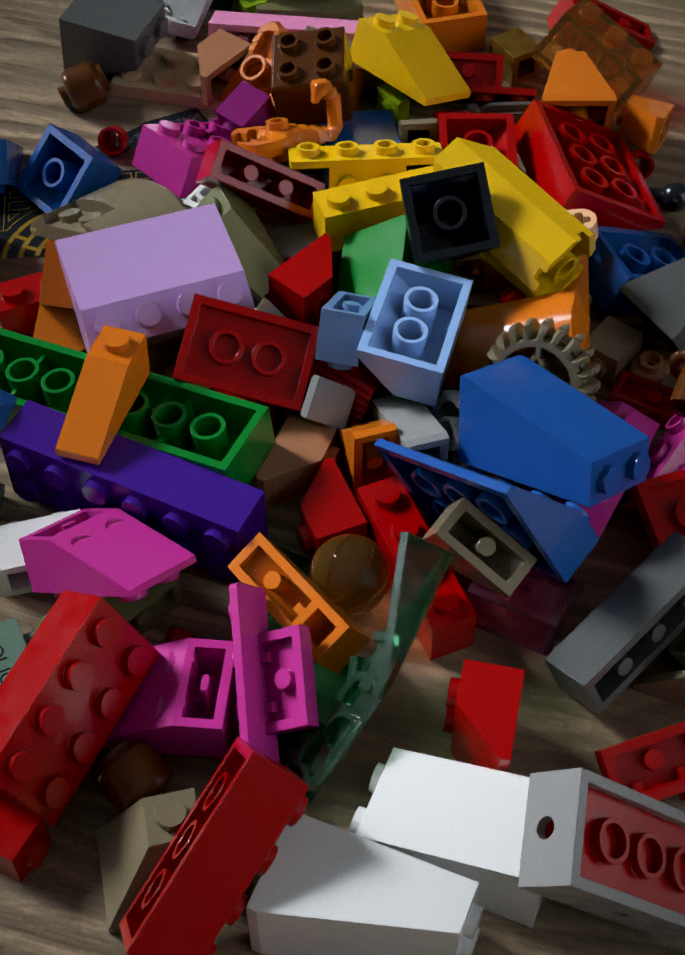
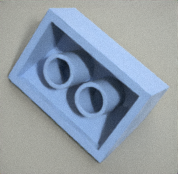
[356,258,473,407]

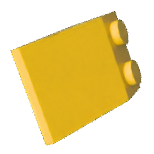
[350,10,471,106]

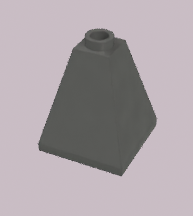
[619,258,685,352]

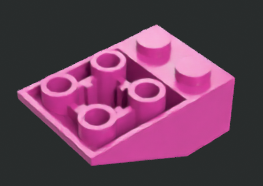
[132,119,231,198]
[18,508,197,602]
[102,638,237,758]

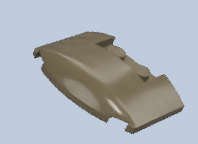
[30,178,187,240]

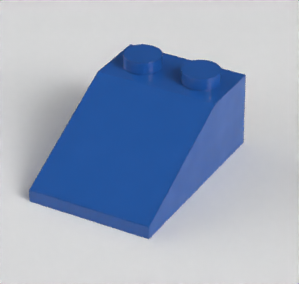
[588,226,685,316]

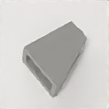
[371,394,449,501]

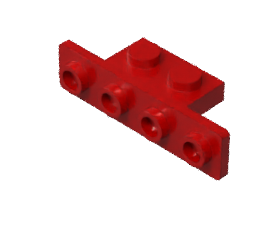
[400,51,537,104]
[594,721,685,802]

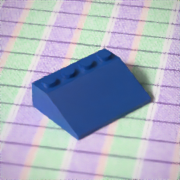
[374,438,599,583]

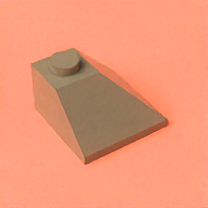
[96,788,196,934]

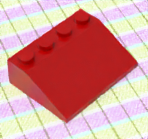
[515,98,666,231]

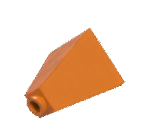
[542,48,617,129]

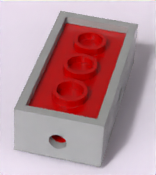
[518,767,685,939]

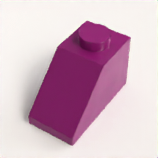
[215,81,277,143]

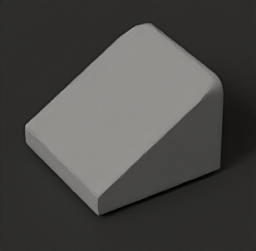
[300,375,356,430]

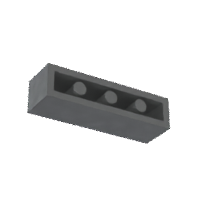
[544,531,685,715]

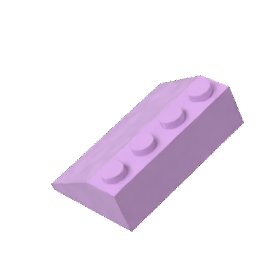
[55,203,255,353]

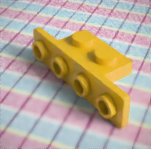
[288,138,443,189]

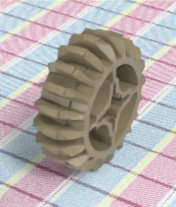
[484,317,601,402]

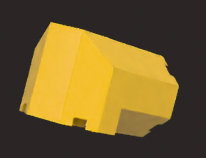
[433,137,596,298]

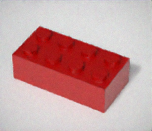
[0,590,160,827]
[119,736,310,955]

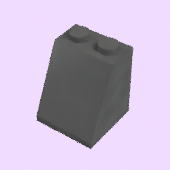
[59,0,169,74]

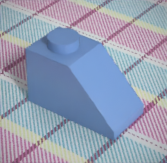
[315,291,376,370]

